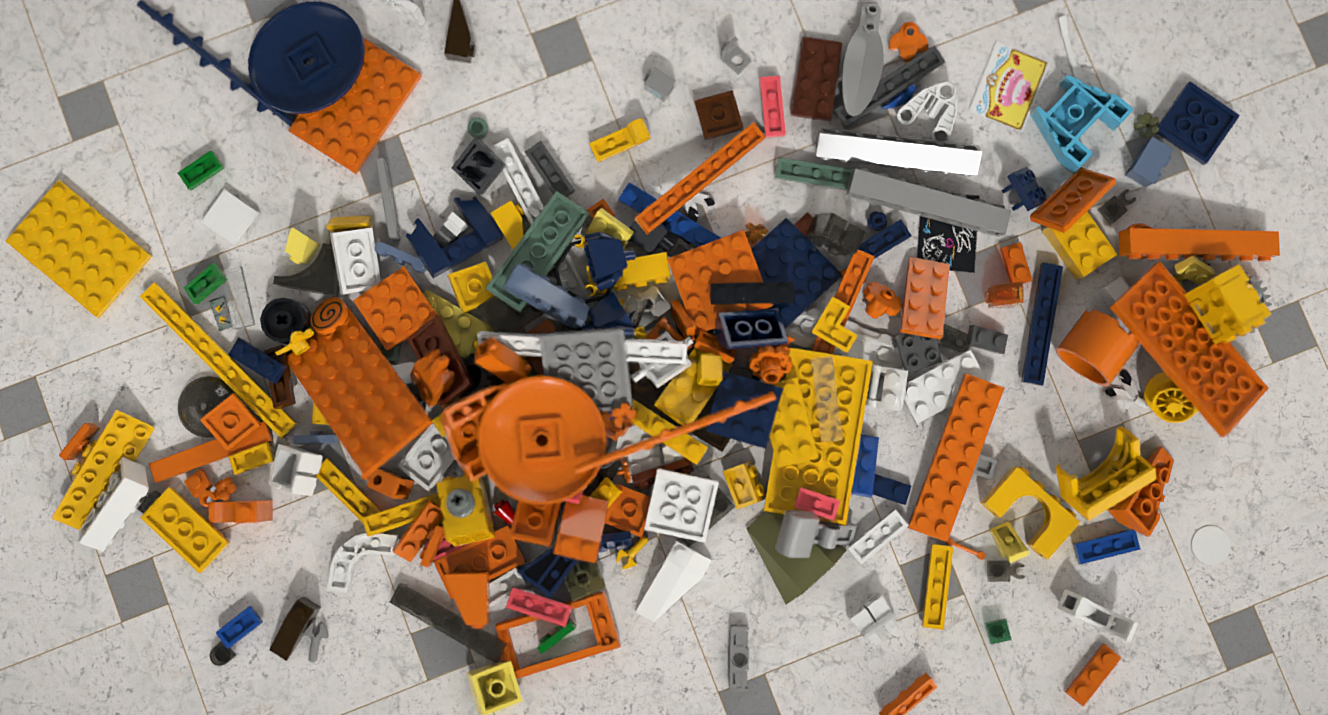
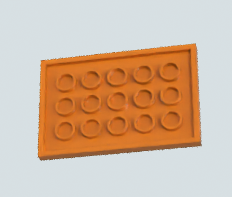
[288,38,422,175]

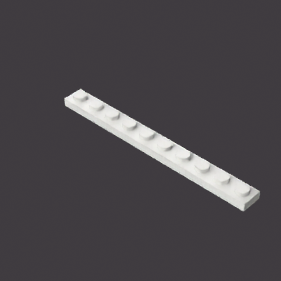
[491,138,594,323]
[478,331,687,364]

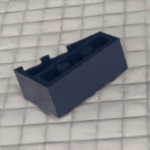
[517,545,578,598]

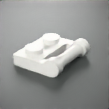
[866,364,908,411]

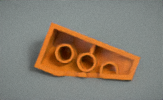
[1107,446,1174,537]

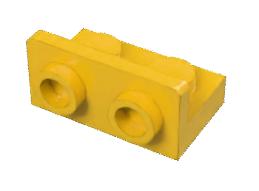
[723,461,765,510]

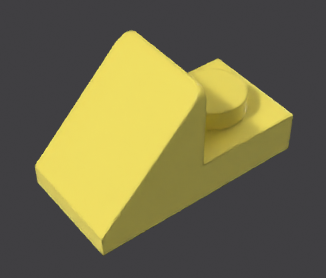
[990,521,1029,563]

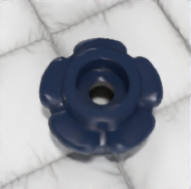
[867,211,887,231]

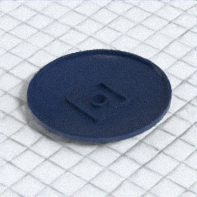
[248,1,365,114]

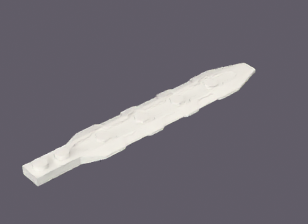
[785,307,949,382]

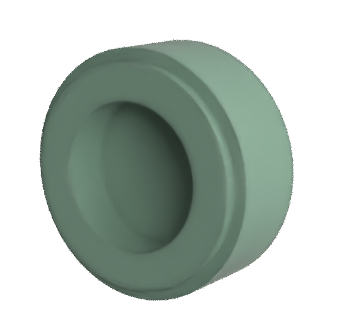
[467,118,488,139]

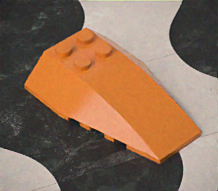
[441,374,545,482]

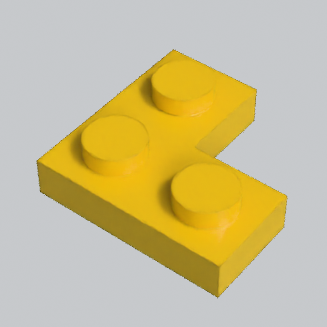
[811,296,858,353]

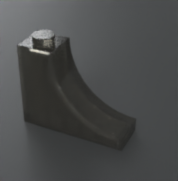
[273,241,340,297]

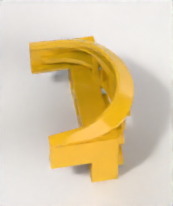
[1055,427,1156,521]

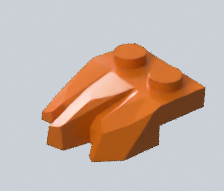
[410,349,454,407]

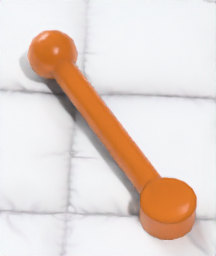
[945,538,986,560]

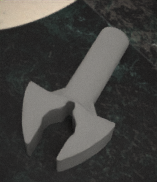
[304,621,328,662]

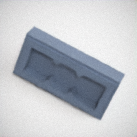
[293,431,340,444]

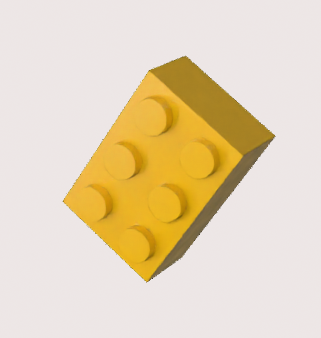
[1042,211,1118,280]

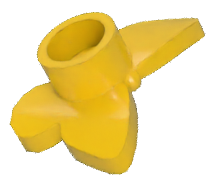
[275,328,314,356]

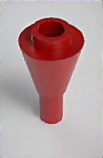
[493,499,515,525]

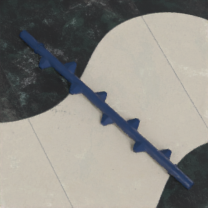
[137,0,295,126]

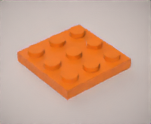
[353,266,438,351]

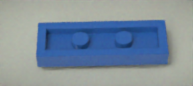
[851,434,879,498]
[1073,529,1141,564]

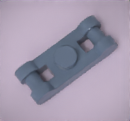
[375,242,427,273]

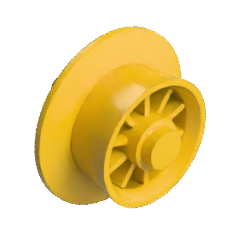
[1144,372,1199,423]

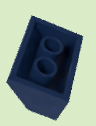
[714,308,788,349]

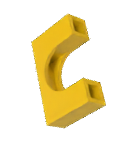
[980,466,1080,560]

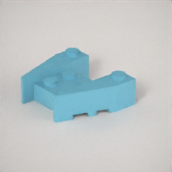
[1031,75,1134,174]

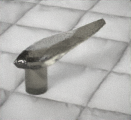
[602,459,622,481]
[584,468,607,497]

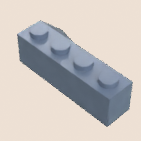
[502,264,590,330]

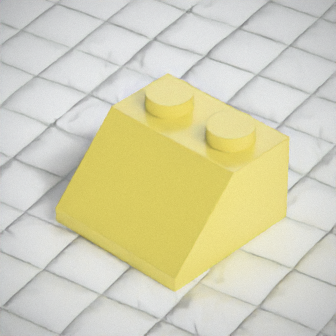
[466,661,523,715]

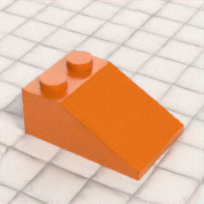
[553,495,609,563]

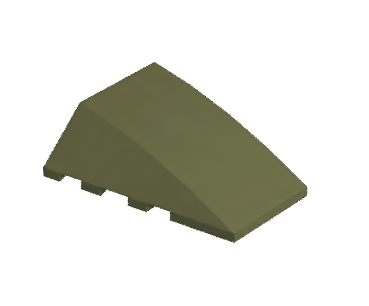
[746,511,847,604]

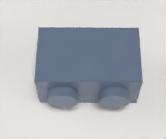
[1125,137,1173,188]

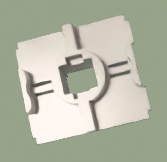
[628,285,671,328]

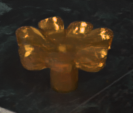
[745,222,768,246]

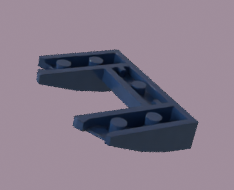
[406,197,504,279]

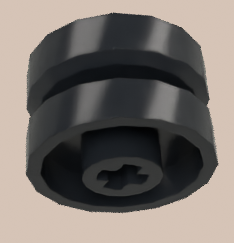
[260,298,312,345]

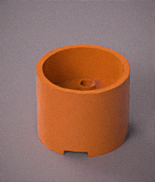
[1056,309,1139,386]

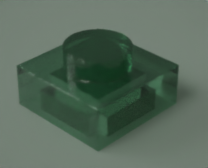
[984,618,1012,645]

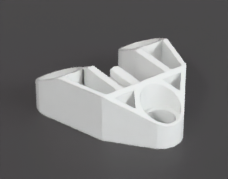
[897,81,958,142]

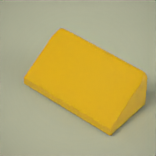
[326,215,372,233]

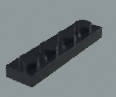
[711,282,794,305]

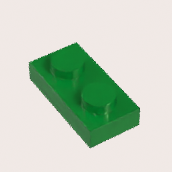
[178,151,225,191]
[184,263,227,304]
[537,620,577,654]

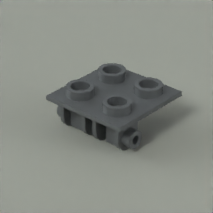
[892,333,942,374]

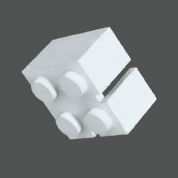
[268,444,323,496]

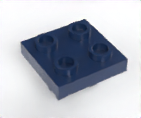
[1001,167,1047,211]

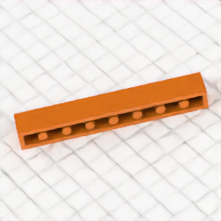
[1119,228,1280,262]

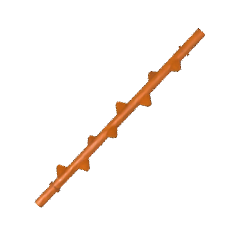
[574,392,776,474]

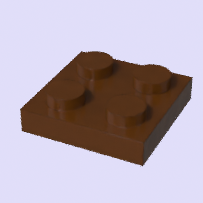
[694,90,744,140]

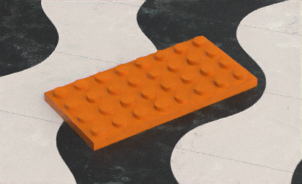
[1110,261,1269,438]
[288,307,434,477]

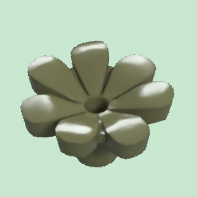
[1134,112,1159,139]

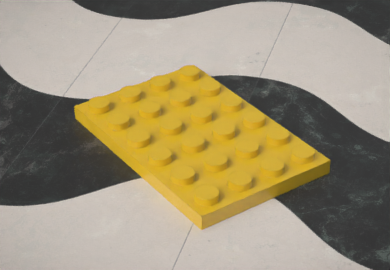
[5,180,152,318]

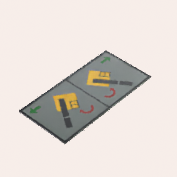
[210,296,234,331]

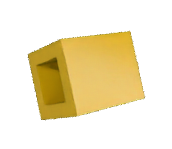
[697,353,722,386]

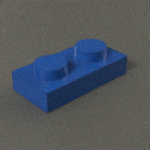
[215,606,263,649]

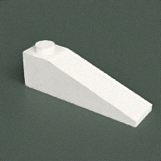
[636,540,712,622]

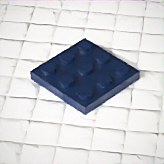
[1157,81,1240,165]
[706,371,783,449]

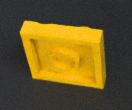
[447,261,500,313]

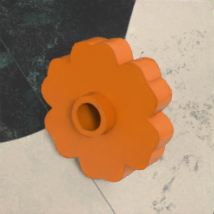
[863,281,903,319]
[749,345,792,384]

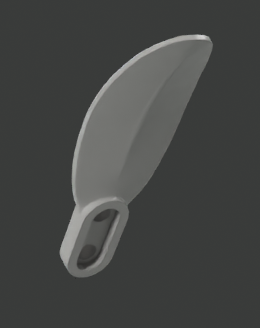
[842,2,884,116]

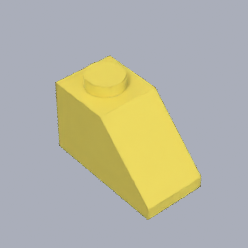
[285,227,320,265]

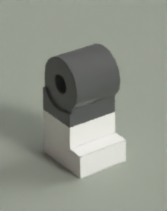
[433,212,469,249]

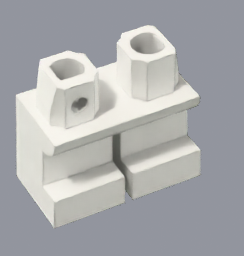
[847,594,899,646]

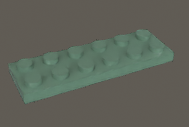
[486,191,590,313]

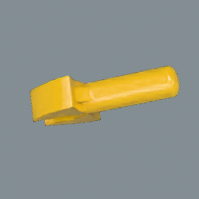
[616,536,649,569]

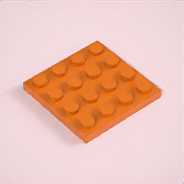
[667,230,773,336]

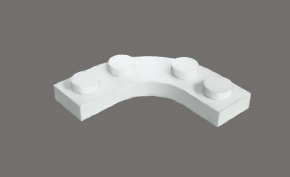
[327,533,399,593]

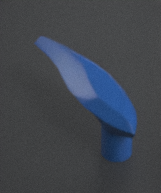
[881,85,917,109]

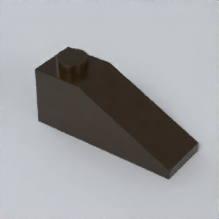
[444,0,476,64]
[269,597,321,661]

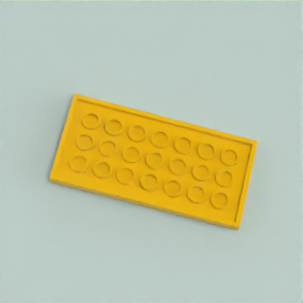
[764,348,873,525]

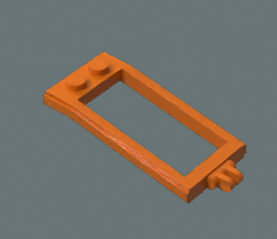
[489,590,621,679]

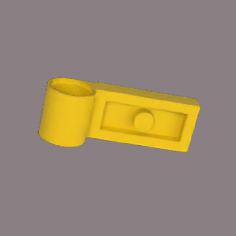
[589,118,651,163]

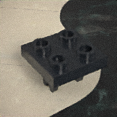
[451,137,506,195]

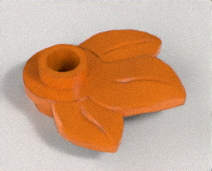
[889,22,929,63]

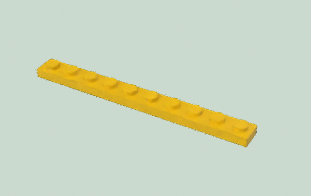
[139,282,298,439]

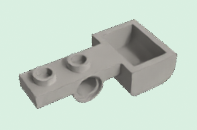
[775,510,857,558]

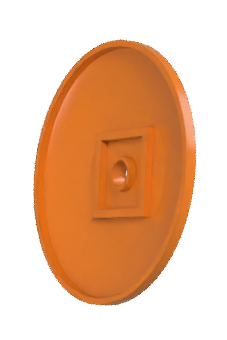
[478,376,606,505]

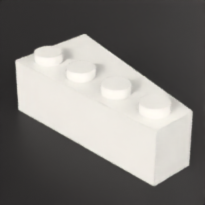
[79,457,149,552]

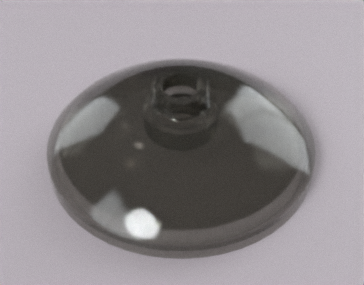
[178,376,238,437]

